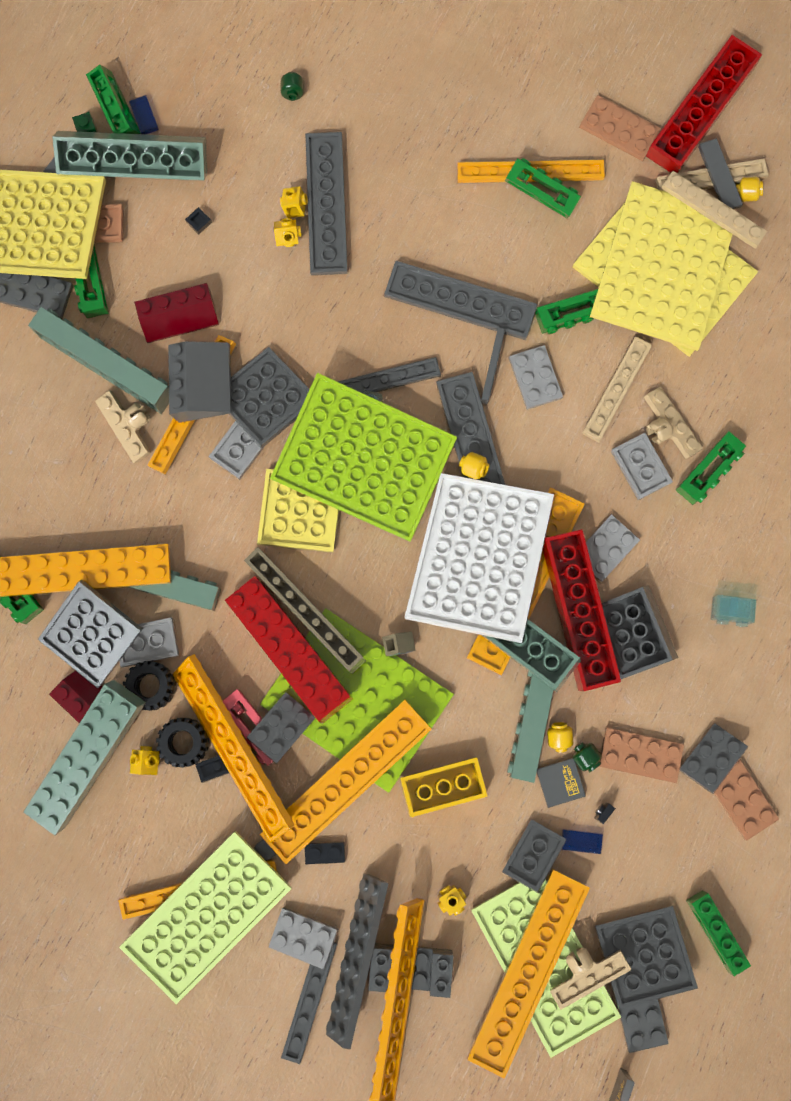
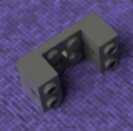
[368,943,454,998]

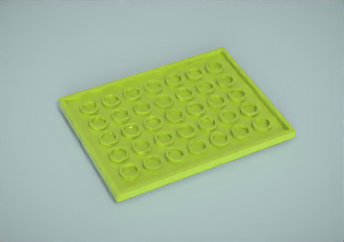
[270,373,457,542]
[260,608,454,793]

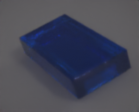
[129,95,159,135]
[562,829,603,854]

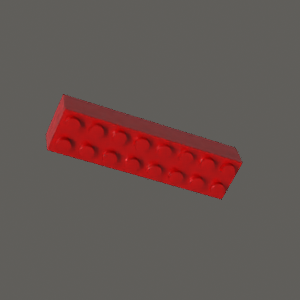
[646,35,763,173]
[543,529,621,692]
[225,576,353,724]

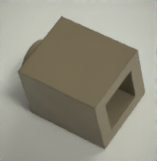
[382,632,416,656]

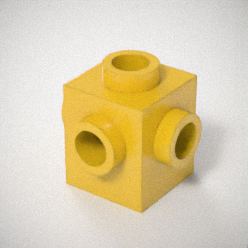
[280,186,308,218]
[274,218,302,247]
[130,746,160,775]
[437,885,467,916]

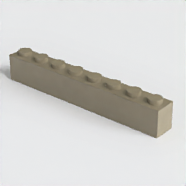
[244,547,366,674]

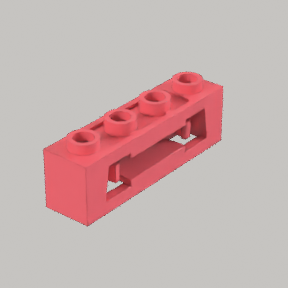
[223,689,274,766]

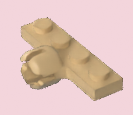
[644,387,703,459]
[95,391,151,463]
[550,947,631,1010]

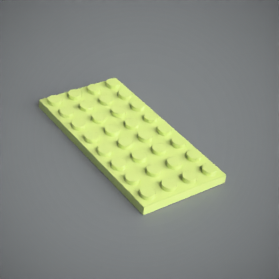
[119,831,292,1004]
[471,879,621,1058]

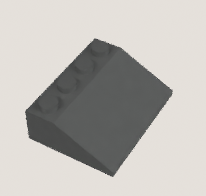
[168,341,232,423]
[601,586,679,679]

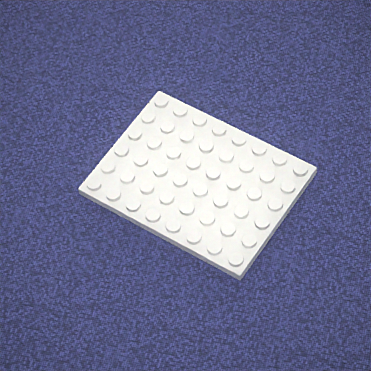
[405,473,554,643]

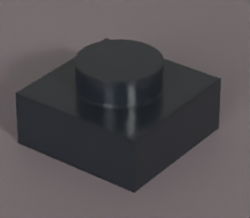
[185,207,212,235]
[594,802,616,824]

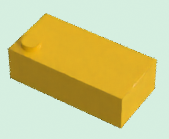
[399,757,488,817]

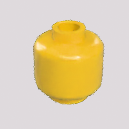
[736,177,763,202]
[459,452,489,480]
[547,722,573,753]

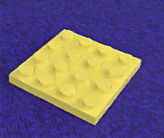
[257,469,339,553]

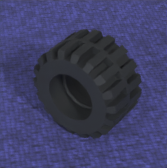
[123,661,176,711]
[156,718,209,768]

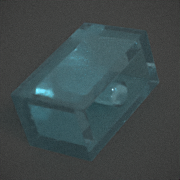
[711,595,756,627]

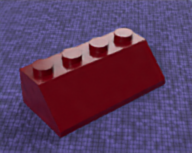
[134,283,219,344]
[49,670,137,723]

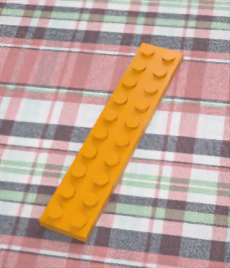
[467,487,585,676]
[0,544,171,597]
[173,654,295,843]
[259,700,432,864]
[467,869,590,1079]
[369,898,425,1101]

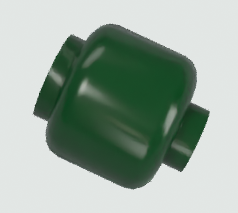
[280,72,304,101]
[572,742,602,773]

